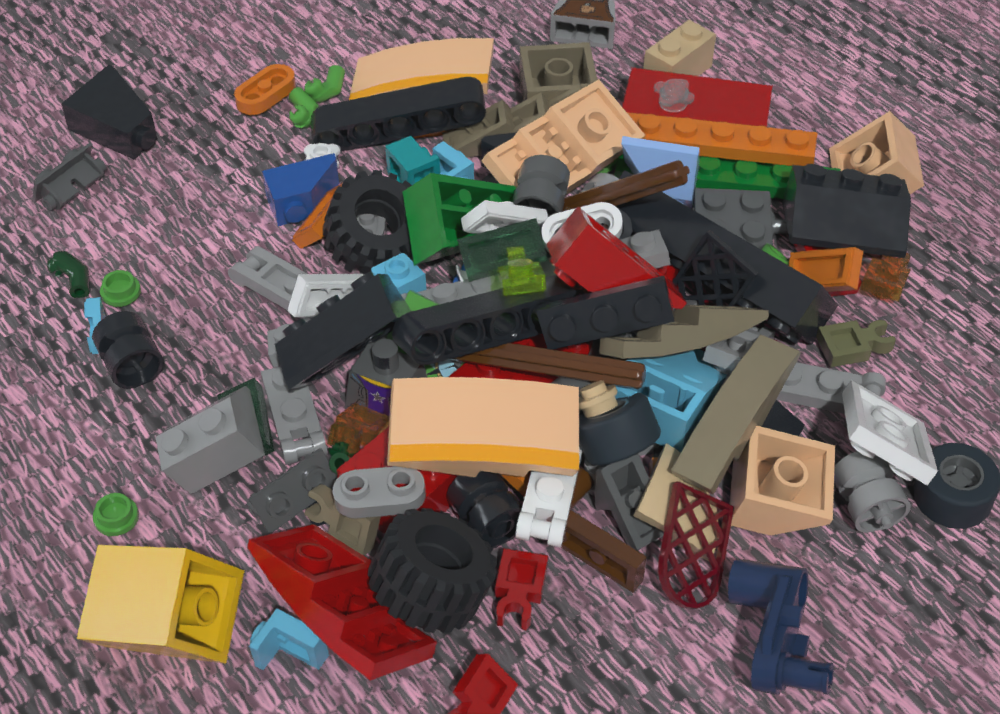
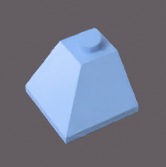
[621,136,700,209]

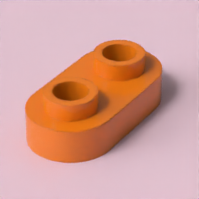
[234,64,296,115]

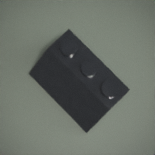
[782,164,911,258]
[275,272,412,389]

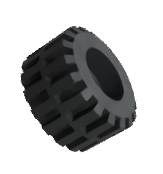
[323,170,413,275]
[368,508,497,633]

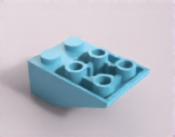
[615,349,727,452]

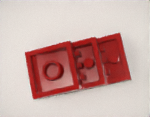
[247,524,437,681]

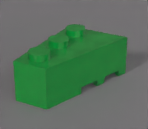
[403,173,517,266]

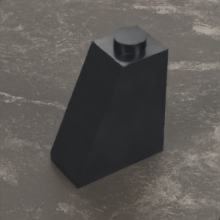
[61,64,157,160]

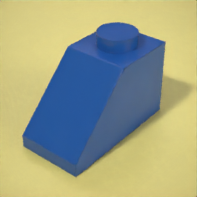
[262,153,339,226]

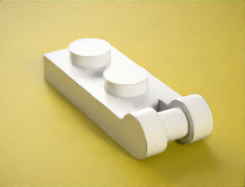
[515,447,582,548]

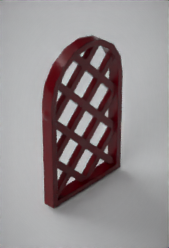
[658,481,734,609]

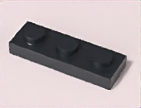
[536,276,675,350]

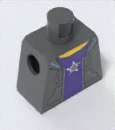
[345,339,427,425]

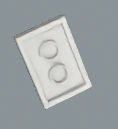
[842,380,938,485]

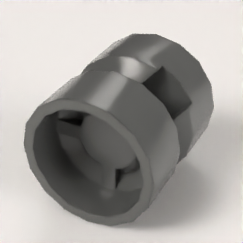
[512,155,570,217]

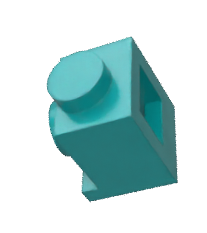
[385,136,440,185]

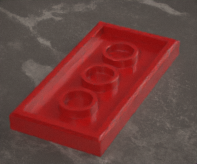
[622,67,773,127]

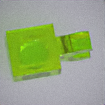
[497,245,546,296]

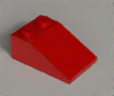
[546,206,687,310]

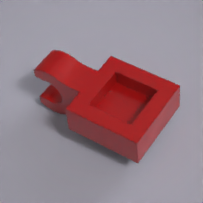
[448,653,518,714]

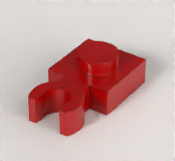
[495,548,549,631]

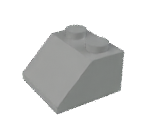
[156,386,265,493]

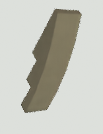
[442,84,583,158]
[599,305,769,359]
[671,334,801,495]

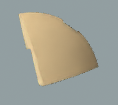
[633,443,718,561]

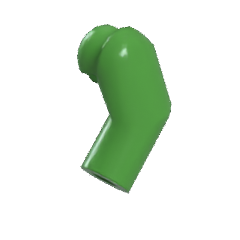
[304,65,345,103]
[289,87,319,129]

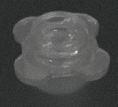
[654,79,695,112]

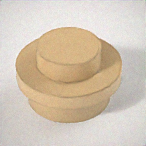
[579,380,618,418]

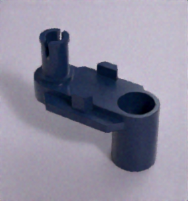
[728,558,834,695]

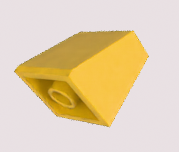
[77,545,244,664]

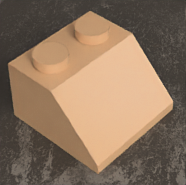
[829,111,924,194]
[730,426,835,536]

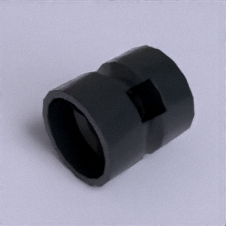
[92,311,164,389]
[447,471,522,549]

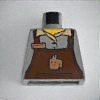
[550,0,615,49]

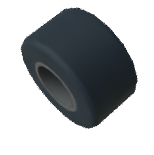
[579,393,661,466]
[913,443,1000,529]

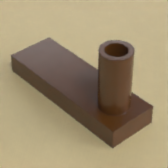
[561,468,647,593]

